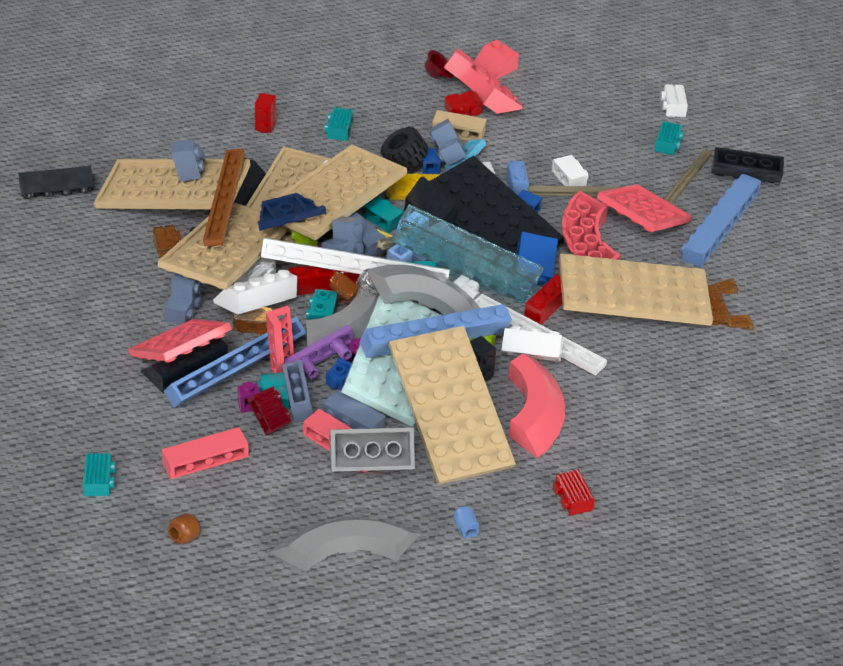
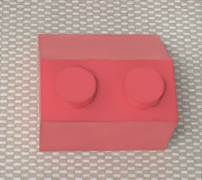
[474,39,519,79]

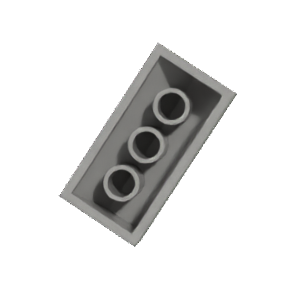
[329,427,415,472]

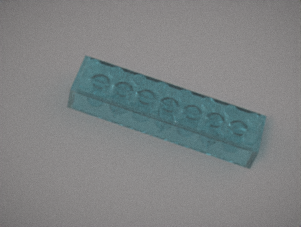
[393,204,544,304]

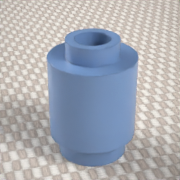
[453,506,480,538]

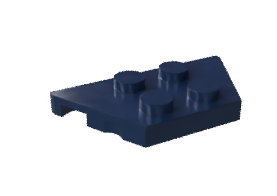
[258,193,326,231]

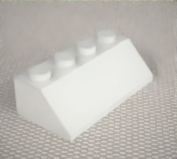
[213,270,297,314]

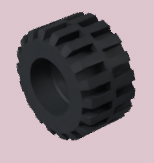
[380,126,428,171]

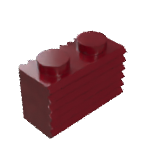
[247,386,291,435]

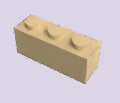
[432,110,487,141]

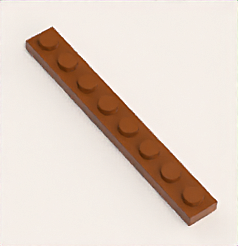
[203,148,245,246]

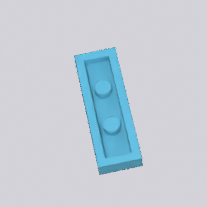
[444,139,486,171]

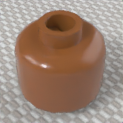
[168,513,200,544]

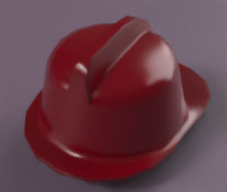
[425,50,454,78]

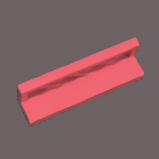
[266,305,294,373]

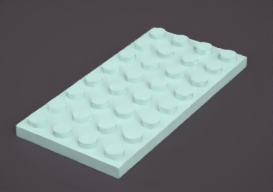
[341,294,441,426]

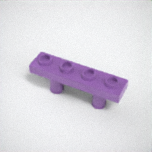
[284,325,355,379]

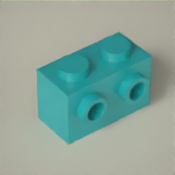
[306,289,338,320]

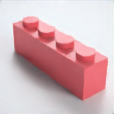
[303,409,368,473]
[162,427,248,479]

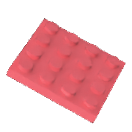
[597,184,693,232]
[128,319,232,362]

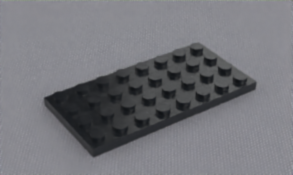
[430,155,564,276]

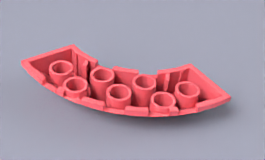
[444,47,522,114]
[562,191,621,260]
[508,353,565,458]

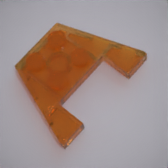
[708,278,754,330]

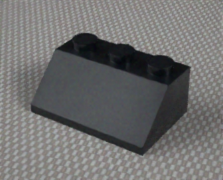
[404,176,457,231]

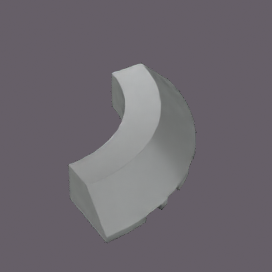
[367,265,480,315]
[306,280,379,361]
[271,518,420,572]

